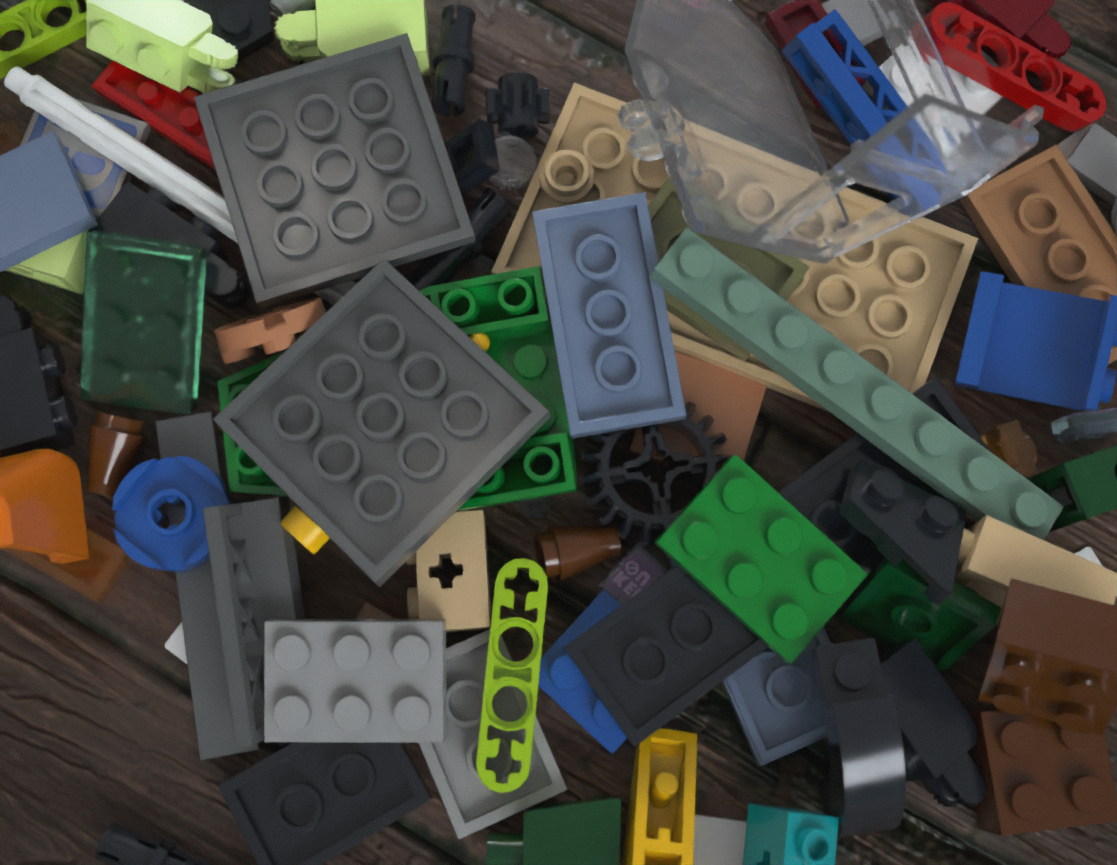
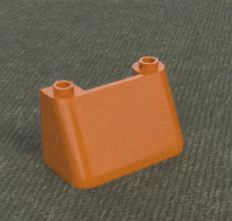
[0,449,89,564]

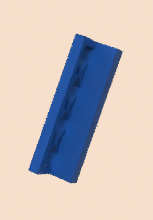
[781,8,963,217]

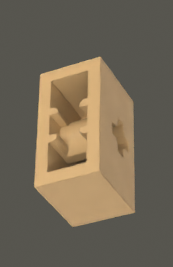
[406,510,492,633]

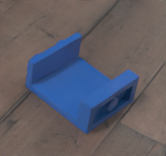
[954,271,1117,413]

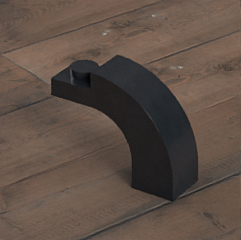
[811,638,906,839]

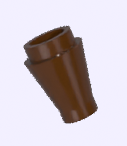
[85,411,146,497]
[534,524,621,581]

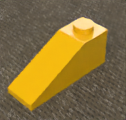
[621,728,697,865]

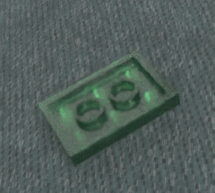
[80,230,207,415]

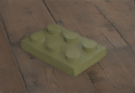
[648,176,810,362]

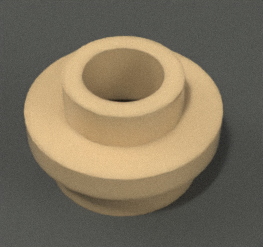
[539,149,594,205]

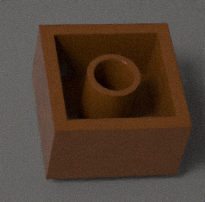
[978,578,1117,736]
[967,707,1117,836]

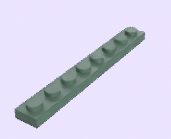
[649,227,1064,540]

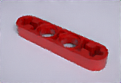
[916,2,1106,132]

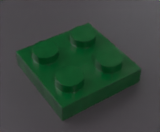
[839,557,1002,674]

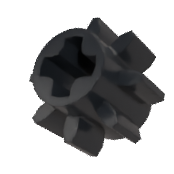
[486,72,550,140]

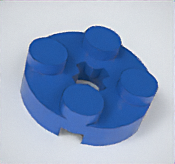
[112,456,233,573]

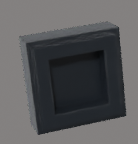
[444,119,500,195]

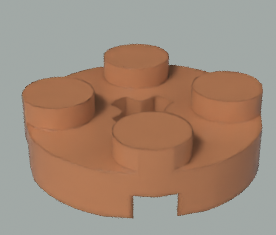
[214,297,327,364]

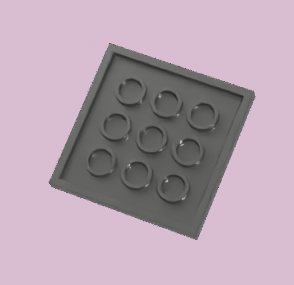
[194,33,476,309]
[213,258,550,587]

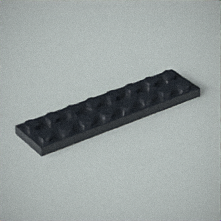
[563,378,993,747]

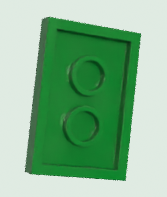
[654,454,868,664]

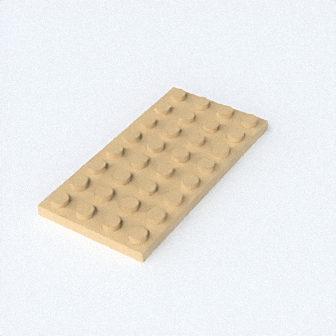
[491,83,978,413]

